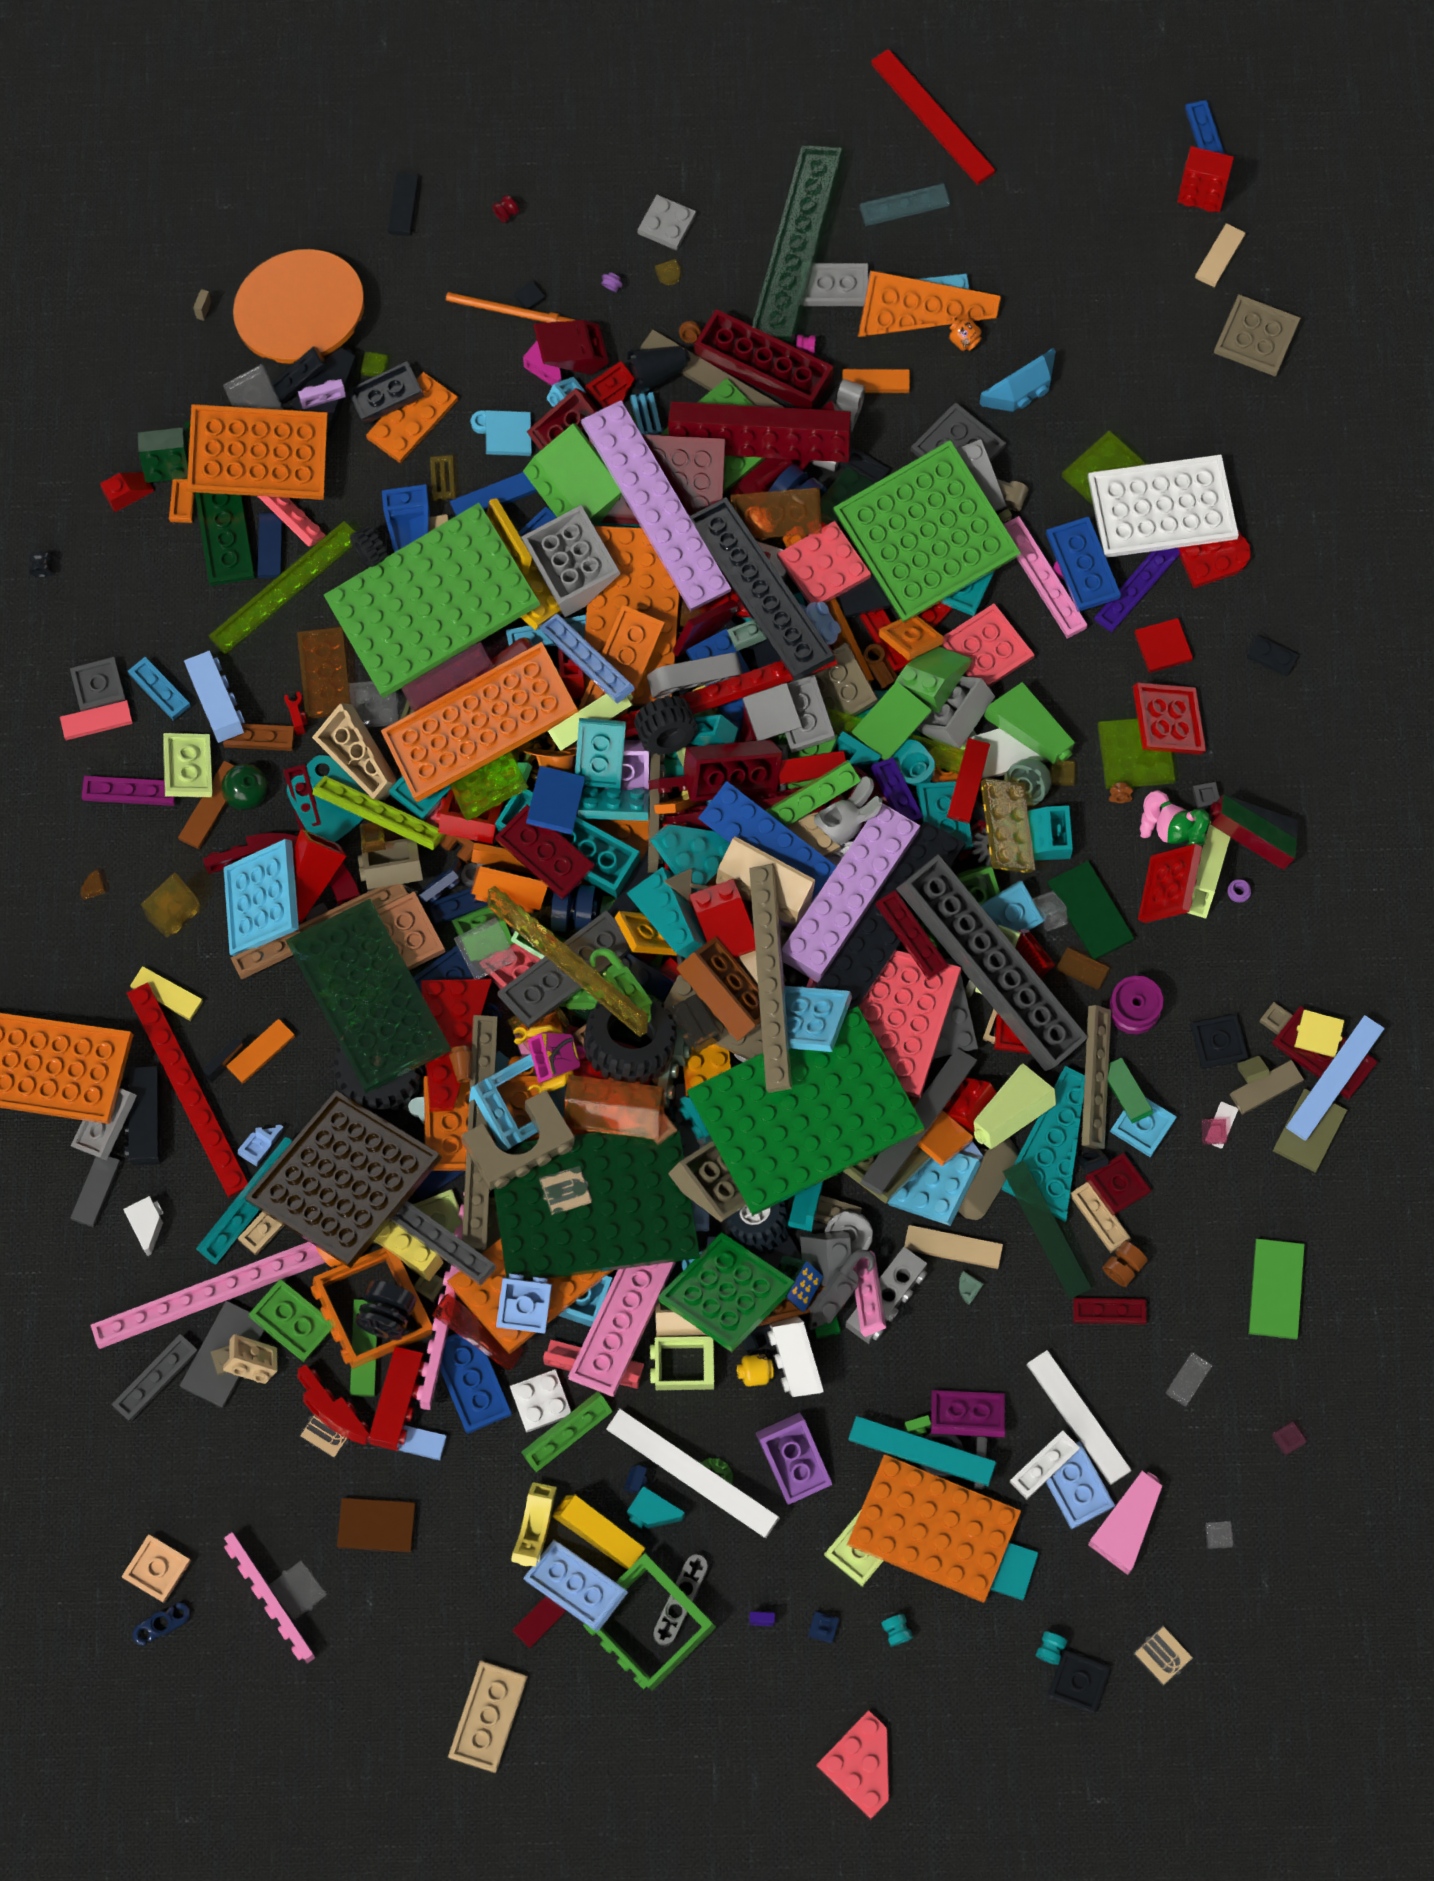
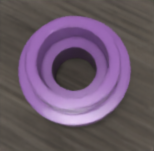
[601,273,623,292]
[1227,879,1251,902]

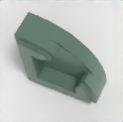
[959,1271,983,1305]

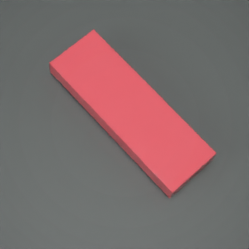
[60,700,133,740]

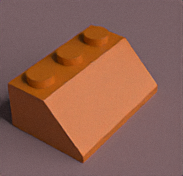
[470,866,547,913]

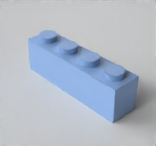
[184,650,245,743]

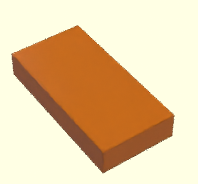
[169,479,195,523]

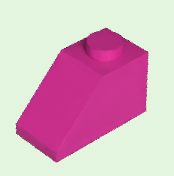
[523,341,561,386]

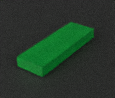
[1107,1058,1153,1124]

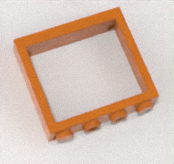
[311,1247,433,1369]

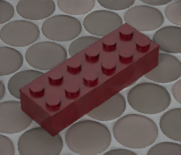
[694,309,833,409]

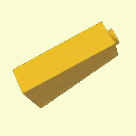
[551,1495,645,1569]

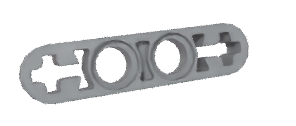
[654,1555,707,1646]

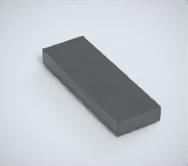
[71,1156,121,1227]

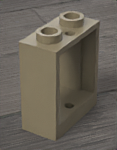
[358,838,423,890]

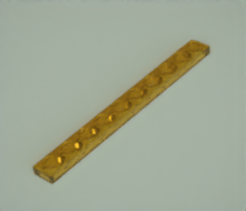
[488,886,648,1036]

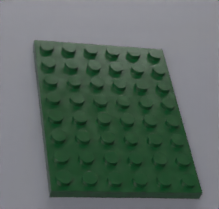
[494,1121,700,1281]

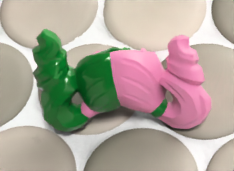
[1140,790,1210,846]

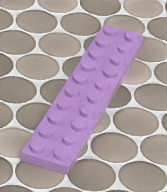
[581,400,731,612]

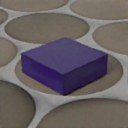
[750,1612,775,1626]

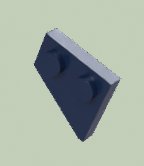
[417,858,465,904]

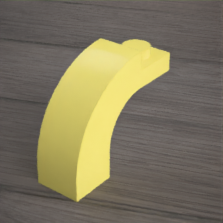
[511,1482,557,1567]

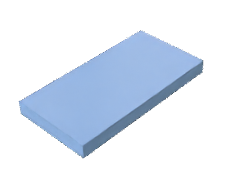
[523,1540,628,1632]

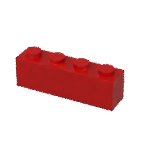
[369,1346,425,1451]

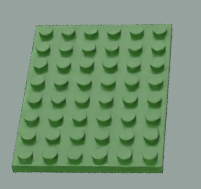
[324,503,541,698]

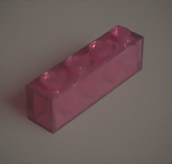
[402,642,496,712]

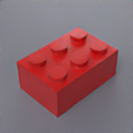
[1178,146,1234,213]

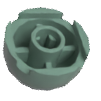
[1004,758,1052,806]

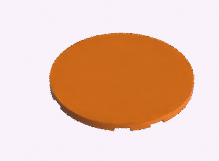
[233,249,365,364]

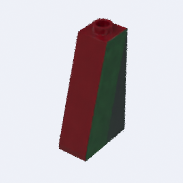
[1210,794,1298,869]

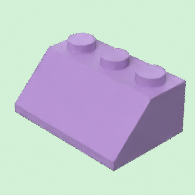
[583,740,649,790]

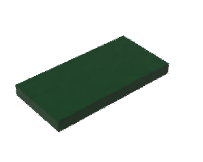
[1047,861,1134,961]

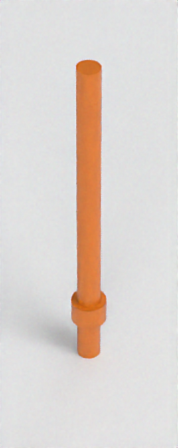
[446,292,575,322]

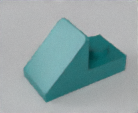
[837,731,881,770]

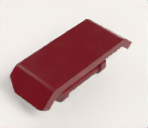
[730,458,812,511]

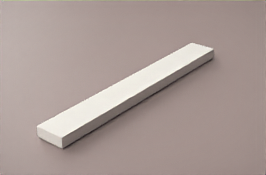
[607,1409,780,1538]

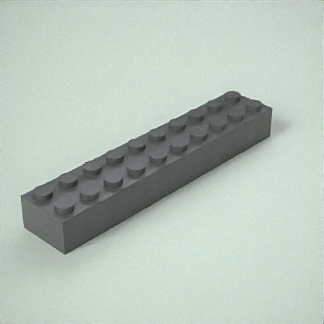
[896,854,1088,1071]

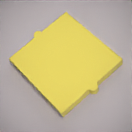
[1295,1010,1344,1058]

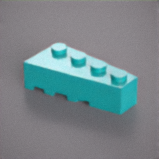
[626,867,707,959]

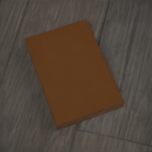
[337,1498,416,1553]

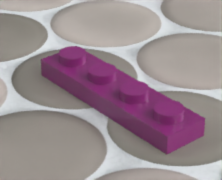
[81,776,176,806]

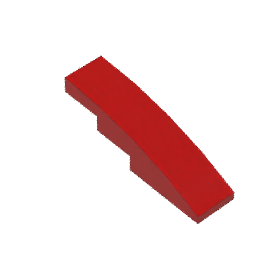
[947,738,990,824]

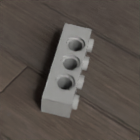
[846,1247,927,1344]

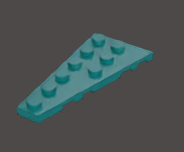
[1001,1066,1085,1222]

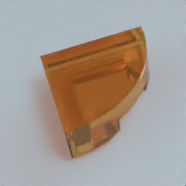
[81,870,105,900]

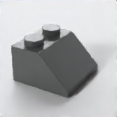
[800,1231,851,1286]

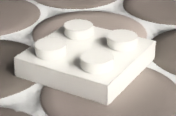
[510,1369,571,1433]

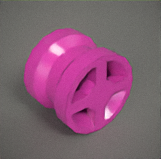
[797,335,815,357]

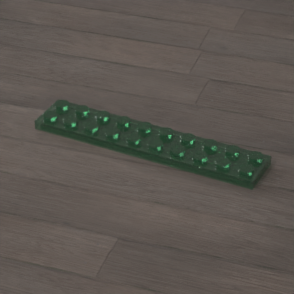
[752,146,844,342]

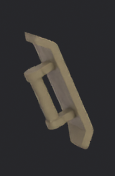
[958,1138,1019,1220]

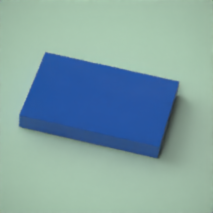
[526,766,585,835]

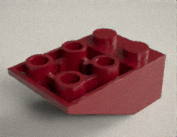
[533,320,609,375]

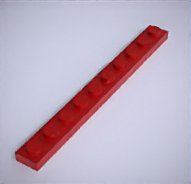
[611,644,837,738]
[127,982,248,1198]

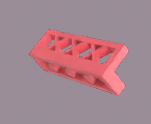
[543,1340,644,1389]

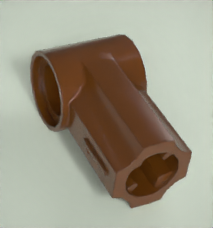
[864,644,898,691]

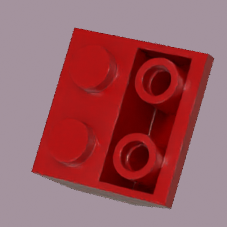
[943,1077,997,1136]

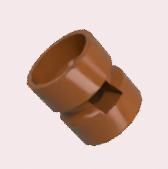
[1102,1241,1148,1287]

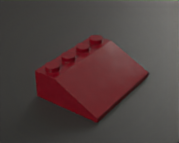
[526,388,599,450]

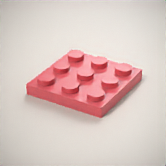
[777,521,871,604]
[941,604,1034,687]

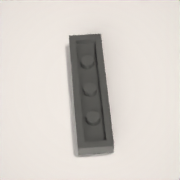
[111,1334,198,1422]

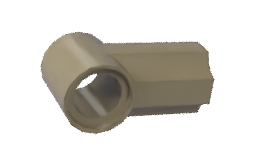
[997,479,1029,511]

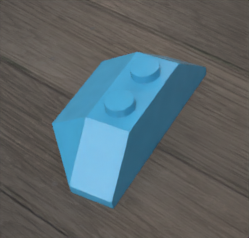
[980,348,1056,412]

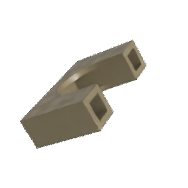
[462,1090,575,1190]

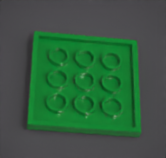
[658,1232,795,1352]

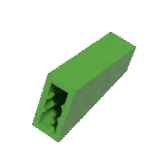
[984,682,1075,765]

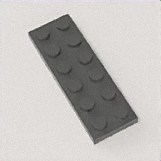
[498,911,632,1029]

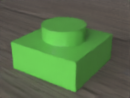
[904,1415,931,1437]

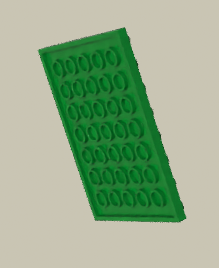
[687,1006,925,1216]

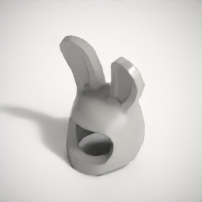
[814,777,882,845]

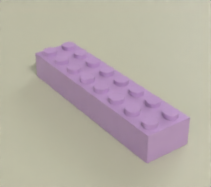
[781,803,920,983]

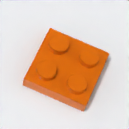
[879,616,944,660]

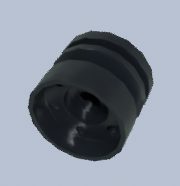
[355,1280,417,1341]

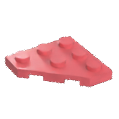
[817,1711,888,1819]

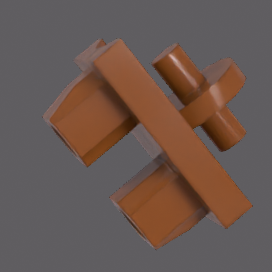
[439,834,474,864]

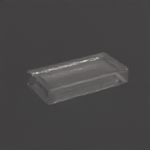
[1165,1353,1212,1407]

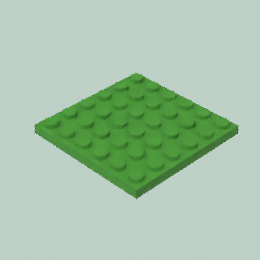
[833,440,1021,623]

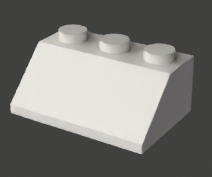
[768,1316,824,1397]

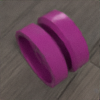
[1109,975,1164,1035]

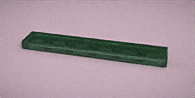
[1003,1160,1091,1300]

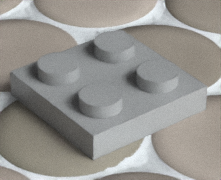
[638,195,696,250]

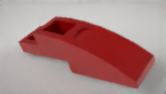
[297,1364,370,1445]

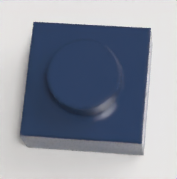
[623,1465,647,1493]

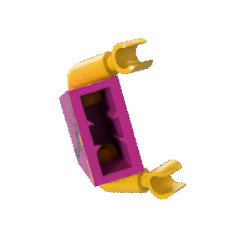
[513,1025,585,1094]

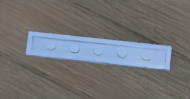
[1286,1015,1384,1141]

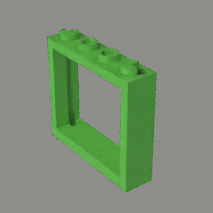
[583,1554,716,1691]

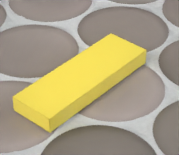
[130,966,203,1021]

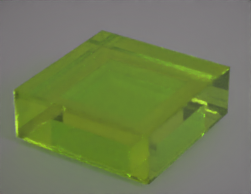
[361,352,388,377]

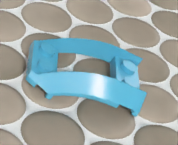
[469,1054,578,1151]

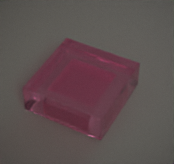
[1201,1119,1227,1145]
[1272,1422,1307,1456]

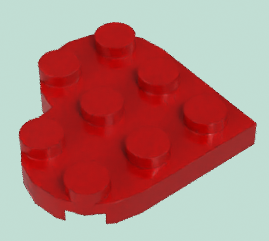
[1177,531,1251,588]

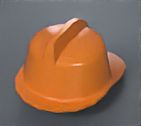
[523,749,577,773]

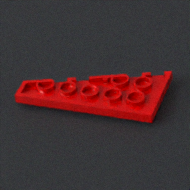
[421,979,492,1112]

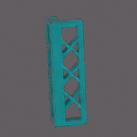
[788,1181,824,1231]

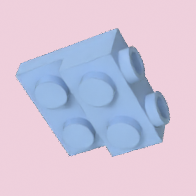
[496,1274,552,1333]

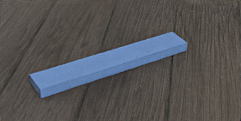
[539,613,635,704]

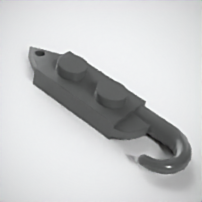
[808,1250,875,1330]

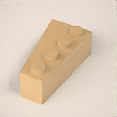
[312,703,398,800]

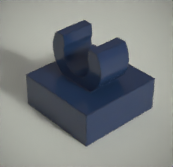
[808,1612,839,1644]

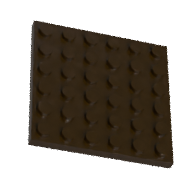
[245,1091,442,1268]

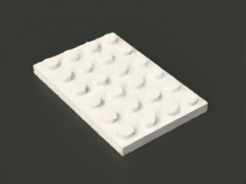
[1088,455,1239,558]

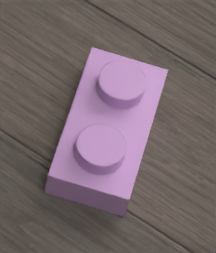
[298,379,346,409]

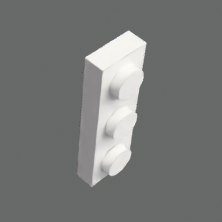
[1010,1431,1080,1499]

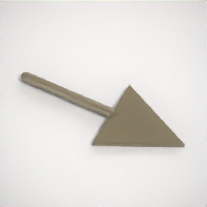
[664,868,710,903]

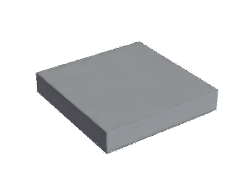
[742,683,802,741]

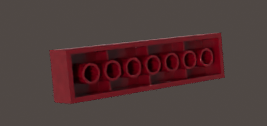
[668,402,851,462]

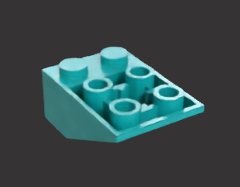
[998,806,1073,862]

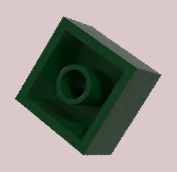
[138,427,189,483]

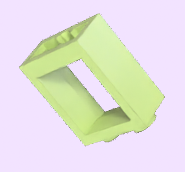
[650,1336,714,1390]

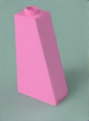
[1088,1471,1162,1575]

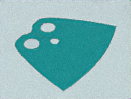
[287,755,369,842]

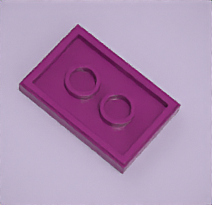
[931,1390,1005,1437]

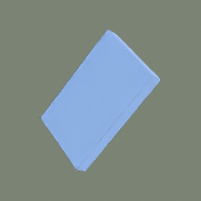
[1046,1441,1115,1530]

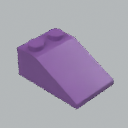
[755,1412,832,1505]

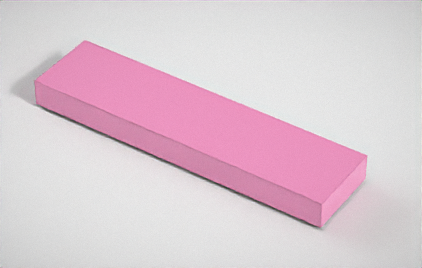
[853,1251,886,1337]

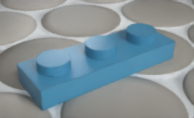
[128,657,191,721]

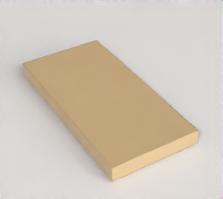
[448,1661,528,1773]

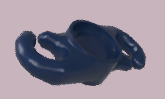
[132,1602,190,1646]

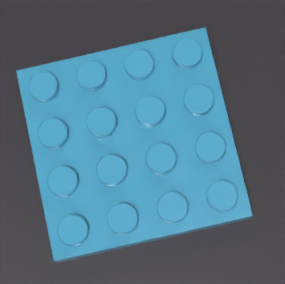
[224,839,299,956]

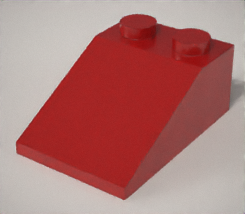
[689,879,755,958]

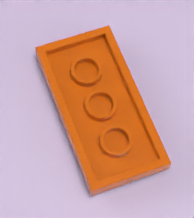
[366,372,458,463]

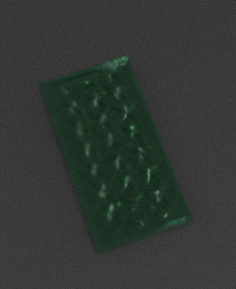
[286,899,451,1093]

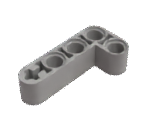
[813,379,865,471]
[647,652,743,699]

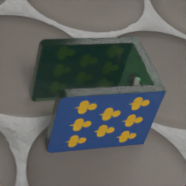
[777,1255,823,1312]

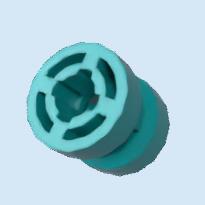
[881,1614,913,1647]
[1036,1632,1067,1665]

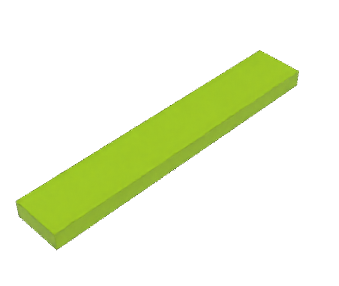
[313,776,445,850]

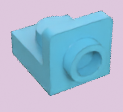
[547,377,586,407]

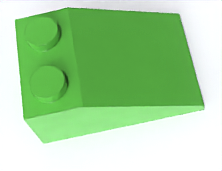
[895,646,972,713]

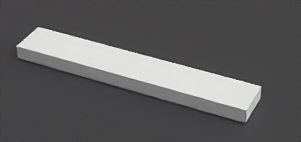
[1027,1351,1131,1485]

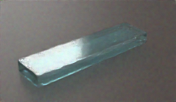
[859,183,950,226]

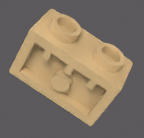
[223,1334,277,1384]

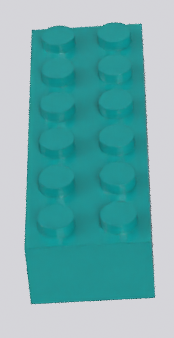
[495,785,641,898]

